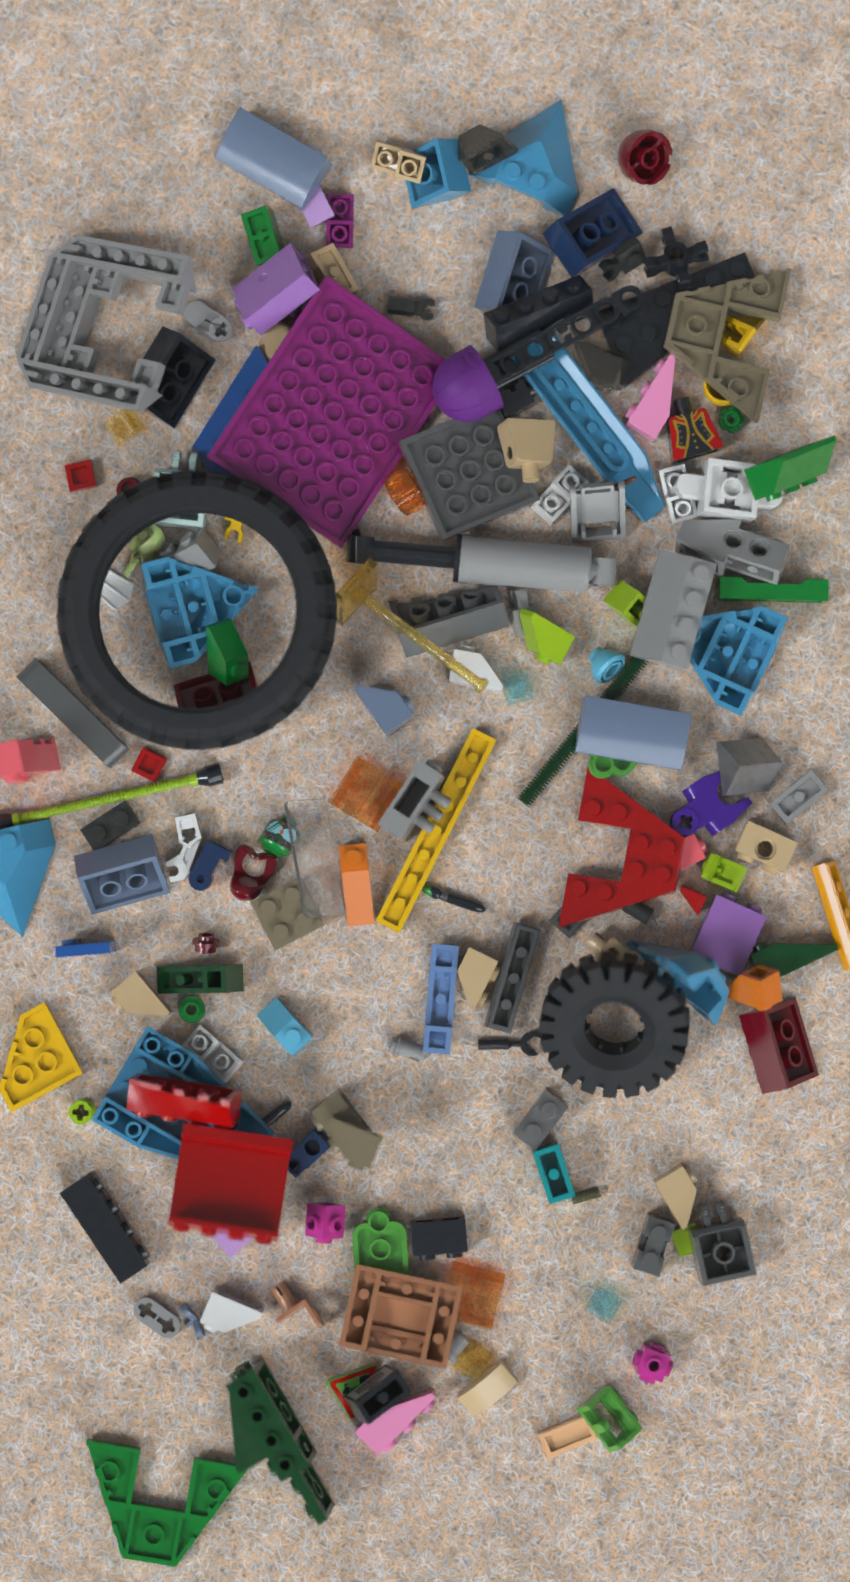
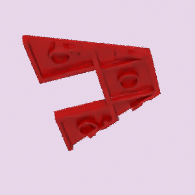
[559,767,685,928]

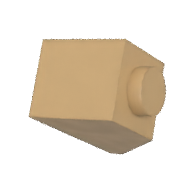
[111,970,173,1016]
[653,1164,697,1230]

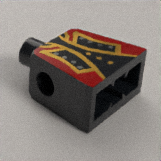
[667,397,724,464]

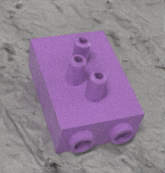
[232,243,320,335]

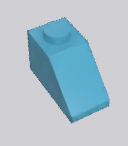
[257,997,313,1056]

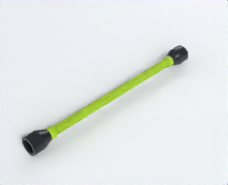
[0,763,224,830]

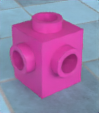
[305,1202,345,1244]
[632,1342,673,1384]

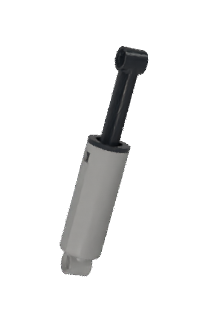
[346,534,618,593]

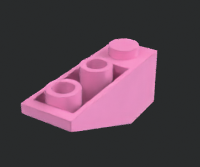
[625,354,675,442]
[355,1389,436,1455]

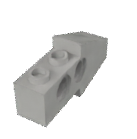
[675,519,790,585]

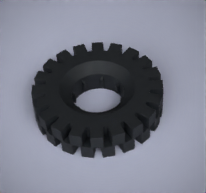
[539,951,690,1098]

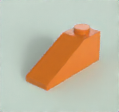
[339,843,375,926]

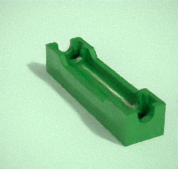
[717,577,829,603]

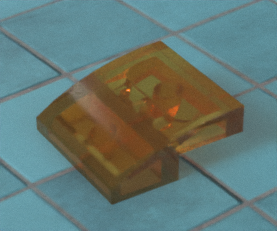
[329,756,403,832]
[447,1261,506,1330]

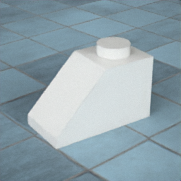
[449,645,503,692]
[200,1288,264,1334]

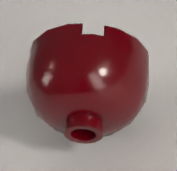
[618,129,672,185]

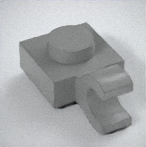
[508,588,539,637]

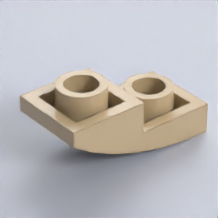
[370,140,427,184]
[457,1360,518,1417]

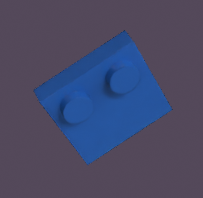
[55,939,116,958]

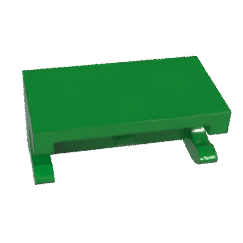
[241,205,284,266]

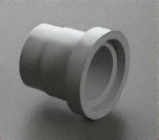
[448,1330,469,1364]

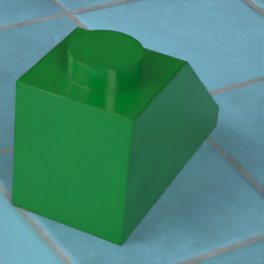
[206,618,249,686]

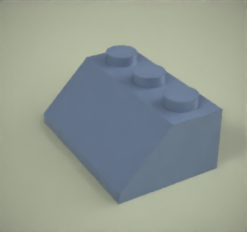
[474,230,555,313]
[354,685,415,737]
[74,834,170,915]

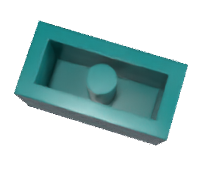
[531,1141,575,1205]

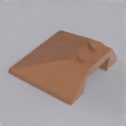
[339,1264,463,1369]

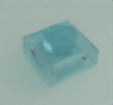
[501,673,533,706]
[585,1286,622,1324]

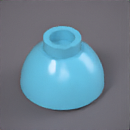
[589,647,625,684]

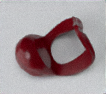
[230,844,277,901]

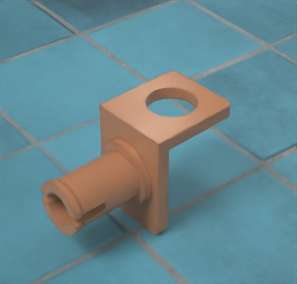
[270,1281,325,1328]

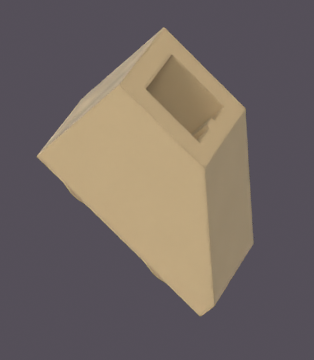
[457,947,500,1010]

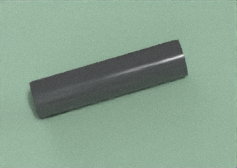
[483,922,541,1034]

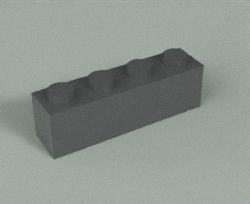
[388,586,509,658]

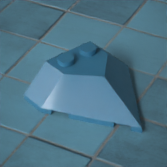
[469,99,578,217]
[141,557,259,669]
[690,606,788,716]
[0,819,56,937]
[626,940,730,1026]

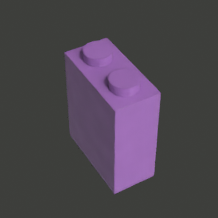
[689,892,766,976]

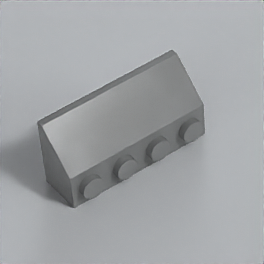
[629,551,717,671]

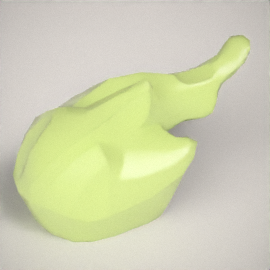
[124,524,165,578]

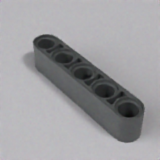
[16,657,129,769]

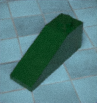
[749,941,838,977]
[157,964,244,994]

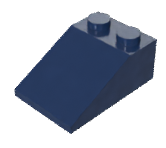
[542,188,643,278]

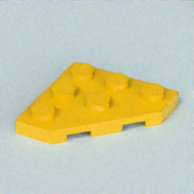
[0,1002,84,1112]

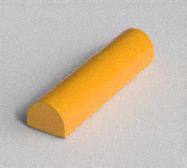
[811,860,850,971]

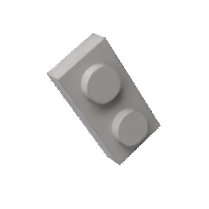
[769,769,828,825]

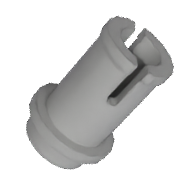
[388,1036,423,1062]

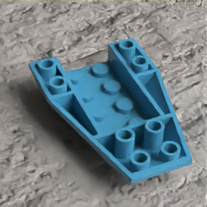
[92,1026,275,1159]

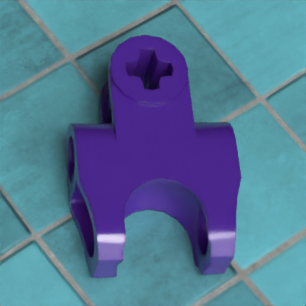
[670,771,752,836]

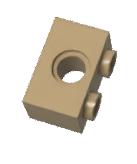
[733,820,798,875]

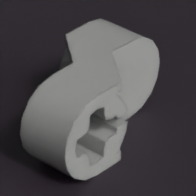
[181,301,232,342]

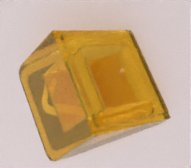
[104,409,145,447]
[453,1339,492,1381]

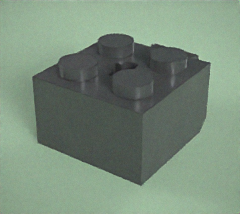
[688,1201,757,1286]

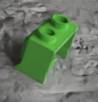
[576,1385,643,1452]

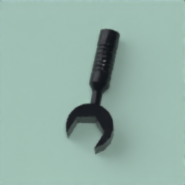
[478,1031,541,1056]

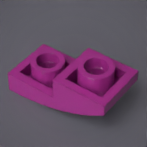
[326,194,354,248]

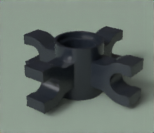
[643,226,709,292]

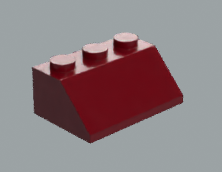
[173,661,258,708]
[739,998,819,1094]

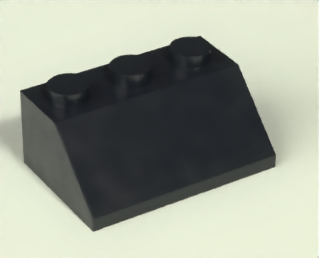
[130,326,215,429]

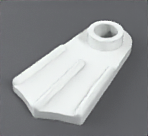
[101,570,134,611]

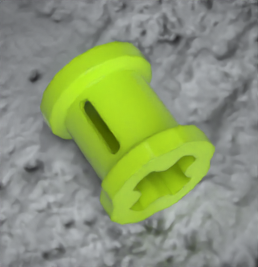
[68,1098,96,1125]

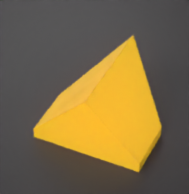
[720,315,766,359]

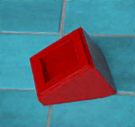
[678,884,706,915]

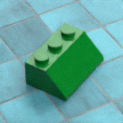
[744,435,836,502]

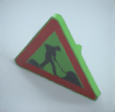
[326,1363,377,1420]

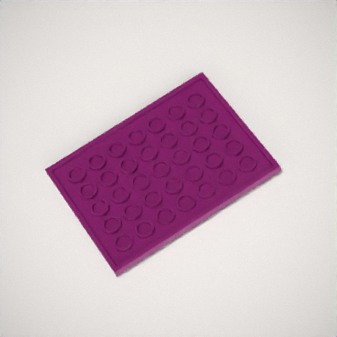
[206,276,445,548]

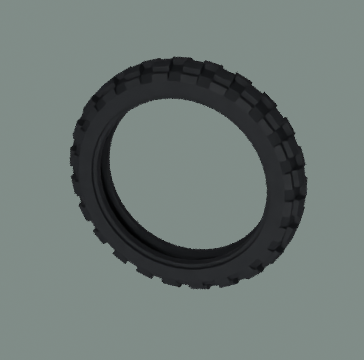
[56,470,337,750]

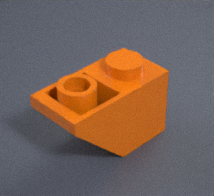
[727,964,783,1011]

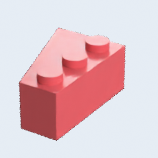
[0,738,61,785]

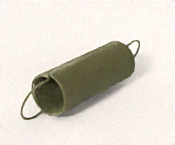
[564,1187,608,1204]

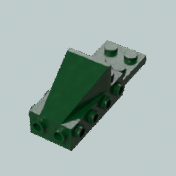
[226,1357,335,1525]

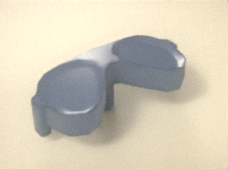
[178,1303,205,1340]

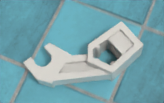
[166,813,203,883]

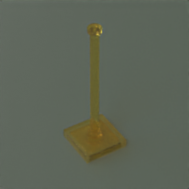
[336,558,489,694]

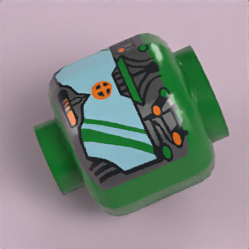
[259,817,299,859]

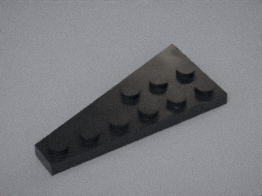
[599,252,755,388]

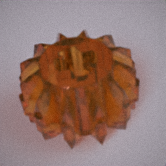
[385,468,426,516]

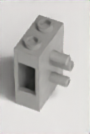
[378,760,451,842]

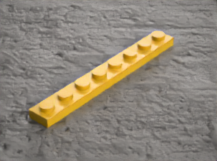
[376,728,497,933]

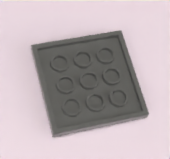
[398,409,540,542]

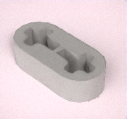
[134,1296,181,1338]

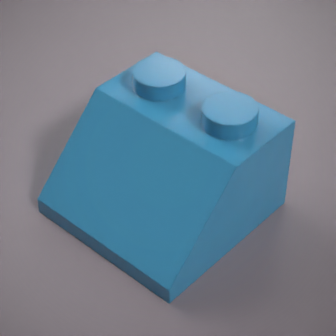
[406,138,471,208]

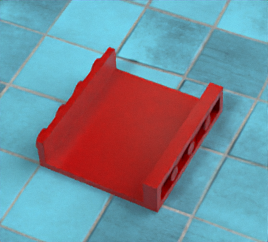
[168,1123,293,1245]

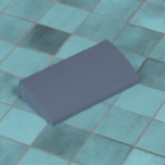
[215,107,332,210]
[575,696,692,770]

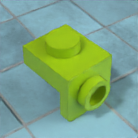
[701,852,748,893]

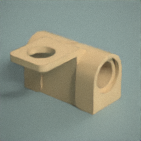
[297,243,359,311]

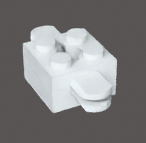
[674,458,783,524]

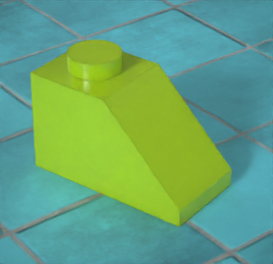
[603,580,645,629]
[519,609,575,666]

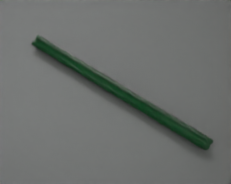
[517,657,649,807]

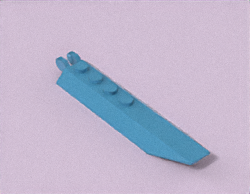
[509,335,665,523]

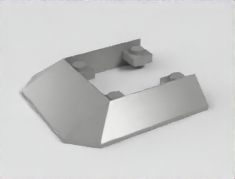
[16,235,196,413]

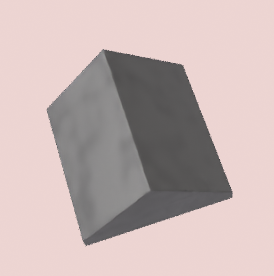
[716,738,782,796]

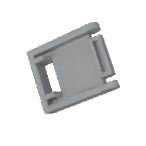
[569,480,626,542]

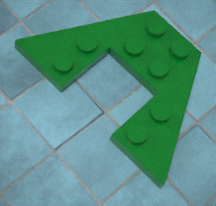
[86,1439,247,1567]

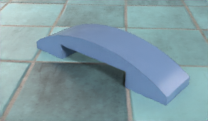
[423,944,459,1055]

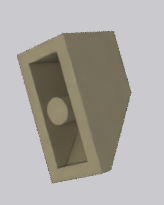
[329,1115,383,1171]

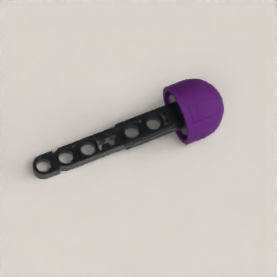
[432,285,643,422]

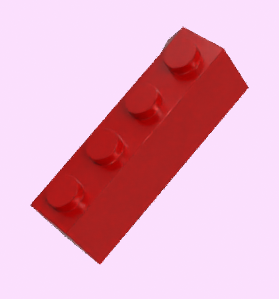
[126,1073,243,1130]

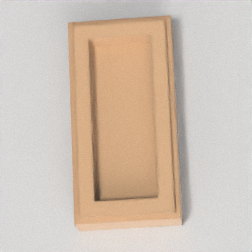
[538,1415,598,1459]

